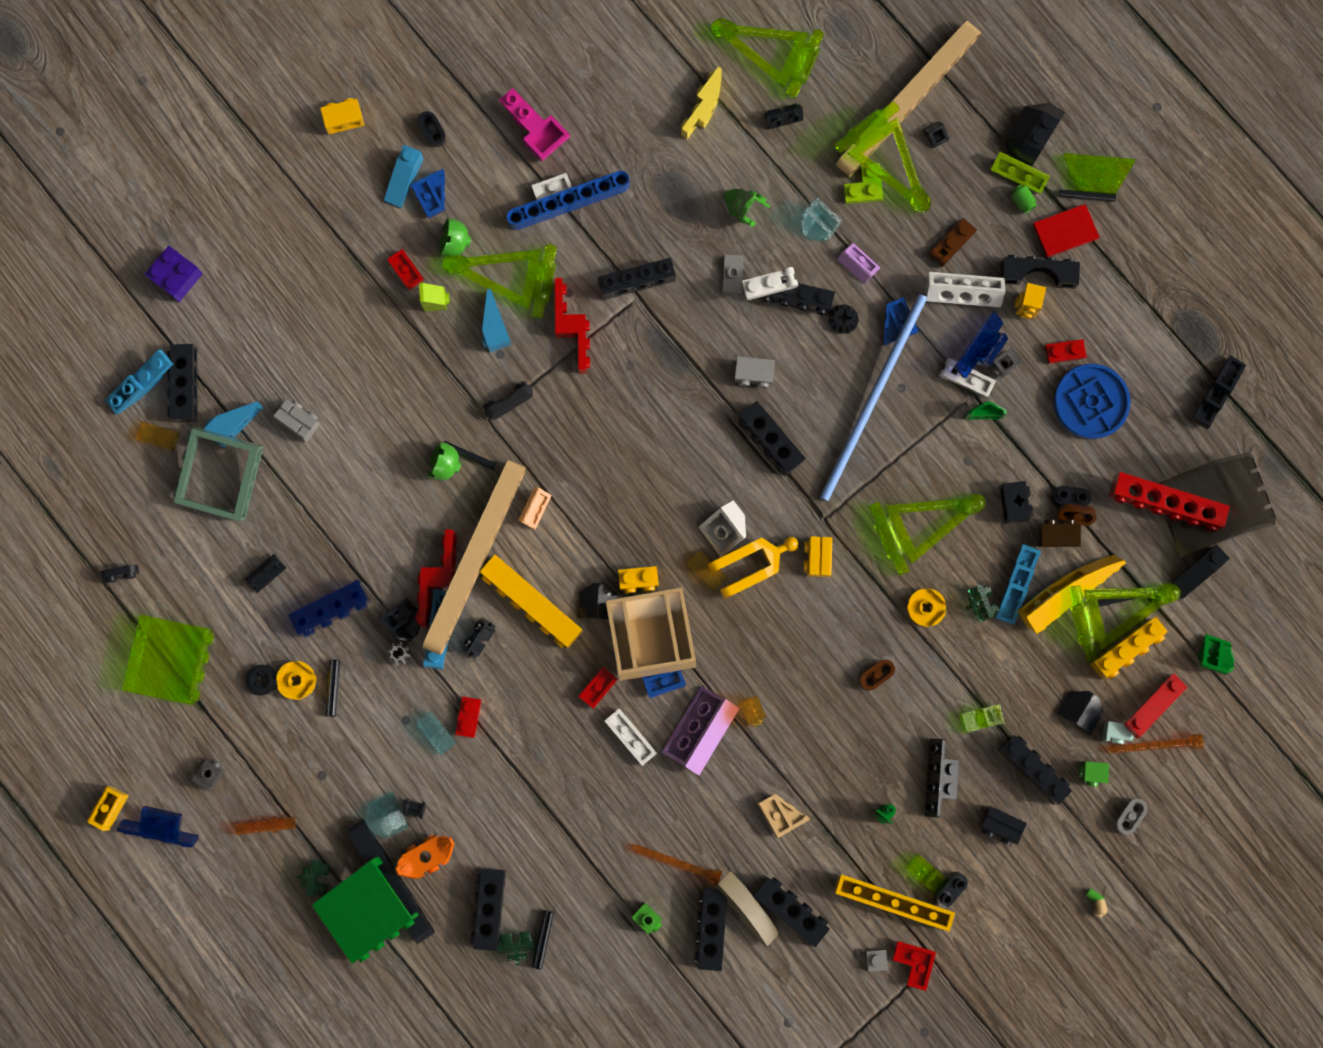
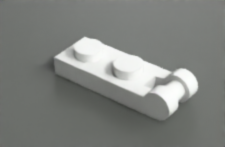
[742,267,798,300]
[939,358,996,399]

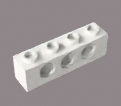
[925,272,1005,307]

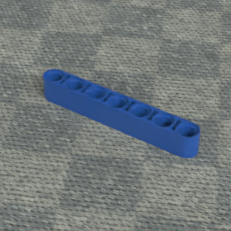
[507,171,630,230]

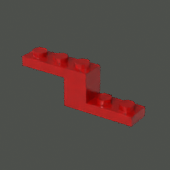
[555,278,590,374]
[416,529,457,628]

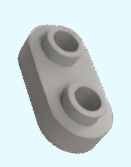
[1115,799,1148,835]

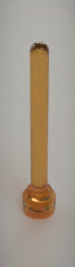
[1108,733,1204,753]
[631,844,723,885]

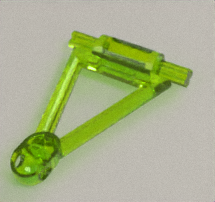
[711,18,825,99]
[834,101,931,213]
[442,244,557,319]
[869,493,986,576]
[1069,583,1181,661]

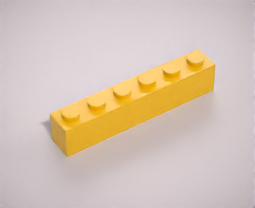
[480,555,583,648]
[833,874,955,932]

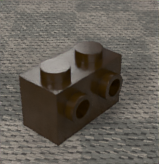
[1039,520,1081,547]

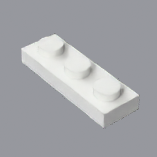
[605,708,657,766]

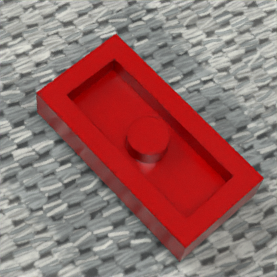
[387,249,424,291]
[1045,339,1087,364]
[578,667,618,709]
[455,696,482,738]

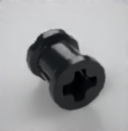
[403,798,426,819]

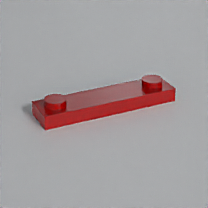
[1123,673,1188,739]

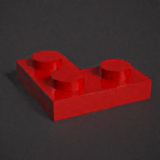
[892,941,936,991]

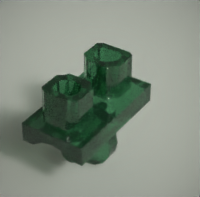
[965,584,999,622]
[296,859,330,897]
[498,932,535,966]

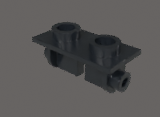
[764,103,803,130]
[245,554,286,593]
[462,618,496,659]

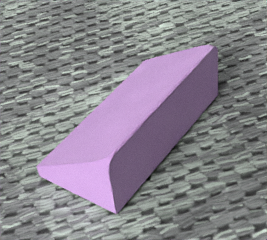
[838,243,880,284]

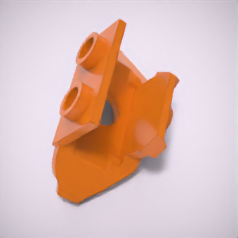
[394,834,454,879]

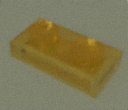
[136,421,180,451]

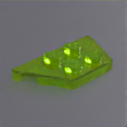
[1062,153,1135,194]

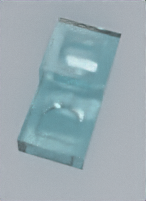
[416,711,456,755]

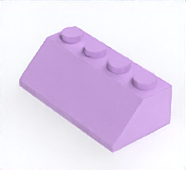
[661,686,740,775]

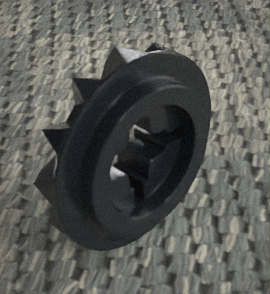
[829,304,859,334]
[246,664,277,696]

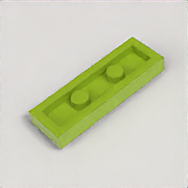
[991,152,1050,194]

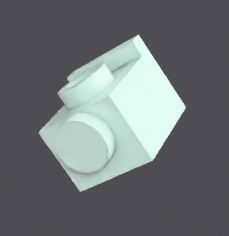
[1102,721,1134,744]

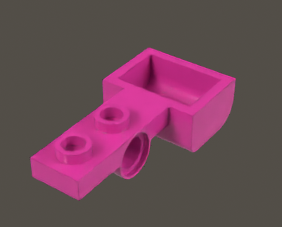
[499,88,570,162]

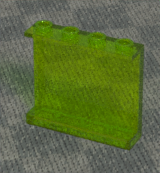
[122,614,214,705]

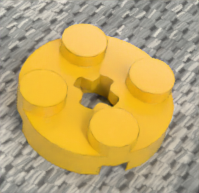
[906,589,946,627]
[276,661,317,700]

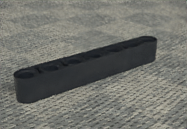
[345,818,435,944]

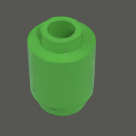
[1011,185,1037,214]

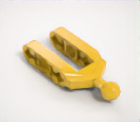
[708,537,799,599]

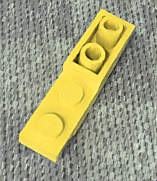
[681,67,721,139]

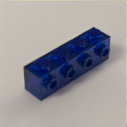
[288,580,371,638]

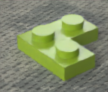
[844,163,883,204]

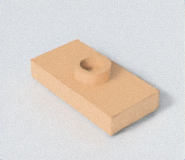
[518,486,552,529]

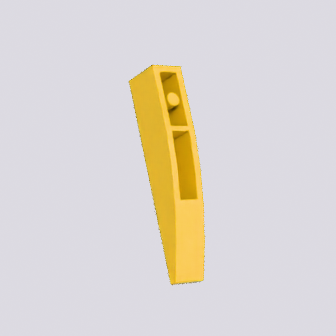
[1017,555,1126,634]

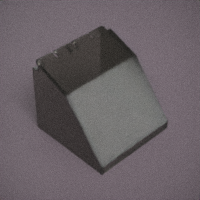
[1158,452,1277,557]

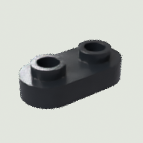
[418,111,446,147]
[1052,486,1091,506]
[99,565,139,583]
[933,872,968,908]

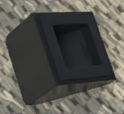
[923,121,950,148]

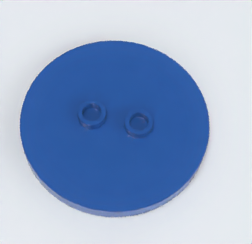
[1053,364,1131,439]

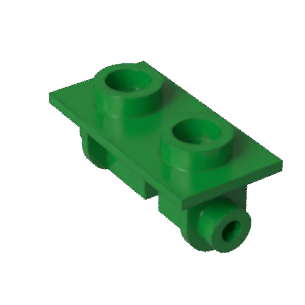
[872,804,896,824]

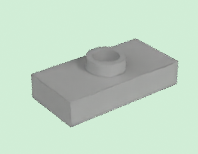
[723,255,743,294]

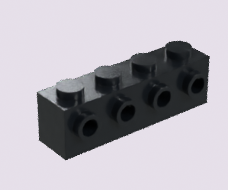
[756,275,835,315]
[997,735,1072,805]

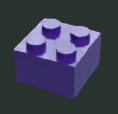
[145,245,203,302]

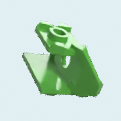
[724,188,770,227]

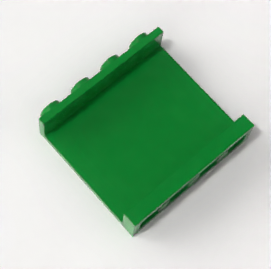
[312,857,419,964]

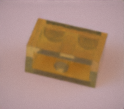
[738,695,766,728]

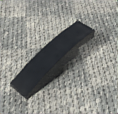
[1191,355,1246,430]

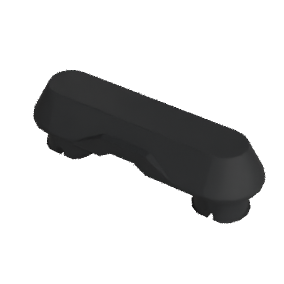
[483,381,533,420]

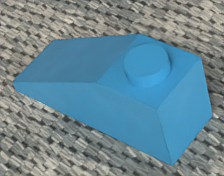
[384,145,424,208]
[481,288,511,352]
[204,401,263,448]

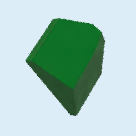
[964,401,1007,420]
[1198,634,1235,675]

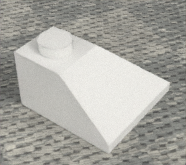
[699,500,746,557]

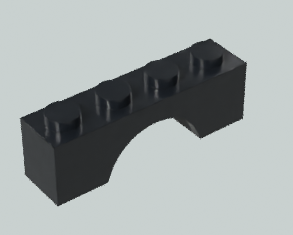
[1001,255,1080,289]

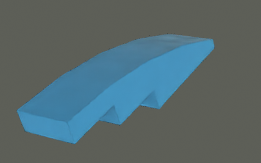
[996,543,1041,625]

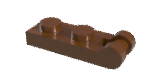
[928,218,977,268]

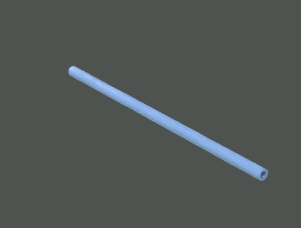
[820,294,927,501]

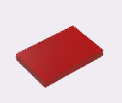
[1033,204,1100,258]

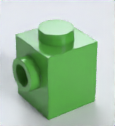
[1078,761,1109,787]
[631,902,662,934]

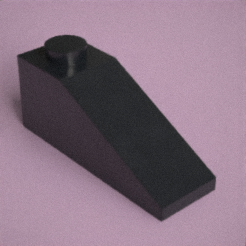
[1169,544,1230,599]

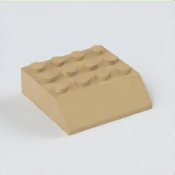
[606,587,696,681]

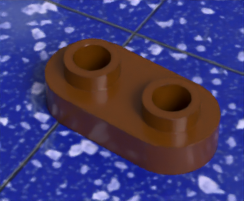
[1057,504,1097,526]
[859,660,895,691]

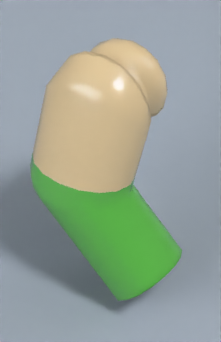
[1085,888,1108,917]

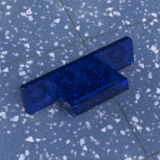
[955,311,1009,379]
[117,806,199,848]

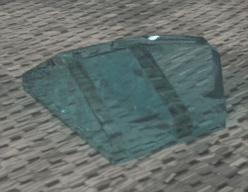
[801,197,842,241]
[365,792,410,839]

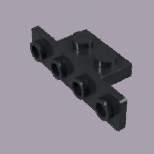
[925,738,959,818]

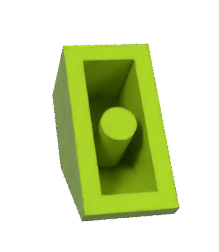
[419,283,450,312]

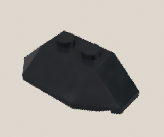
[1006,103,1065,167]

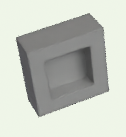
[866,949,888,972]

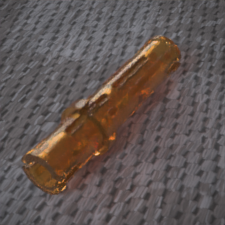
[235,816,296,835]

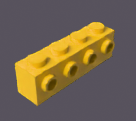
[1090,616,1168,679]

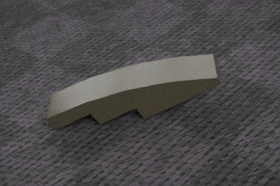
[716,871,779,947]

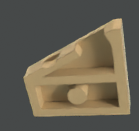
[758,794,810,838]

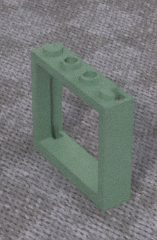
[173,427,264,521]

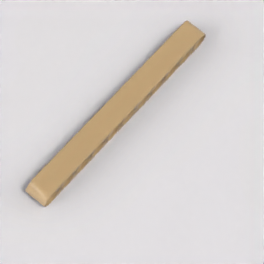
[836,21,981,177]
[422,460,526,655]

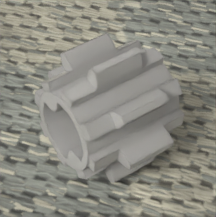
[387,642,412,666]

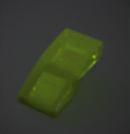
[959,704,1005,733]
[905,853,946,894]

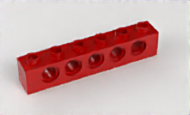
[1109,472,1230,532]

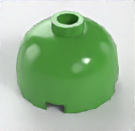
[439,218,471,256]
[427,441,461,481]

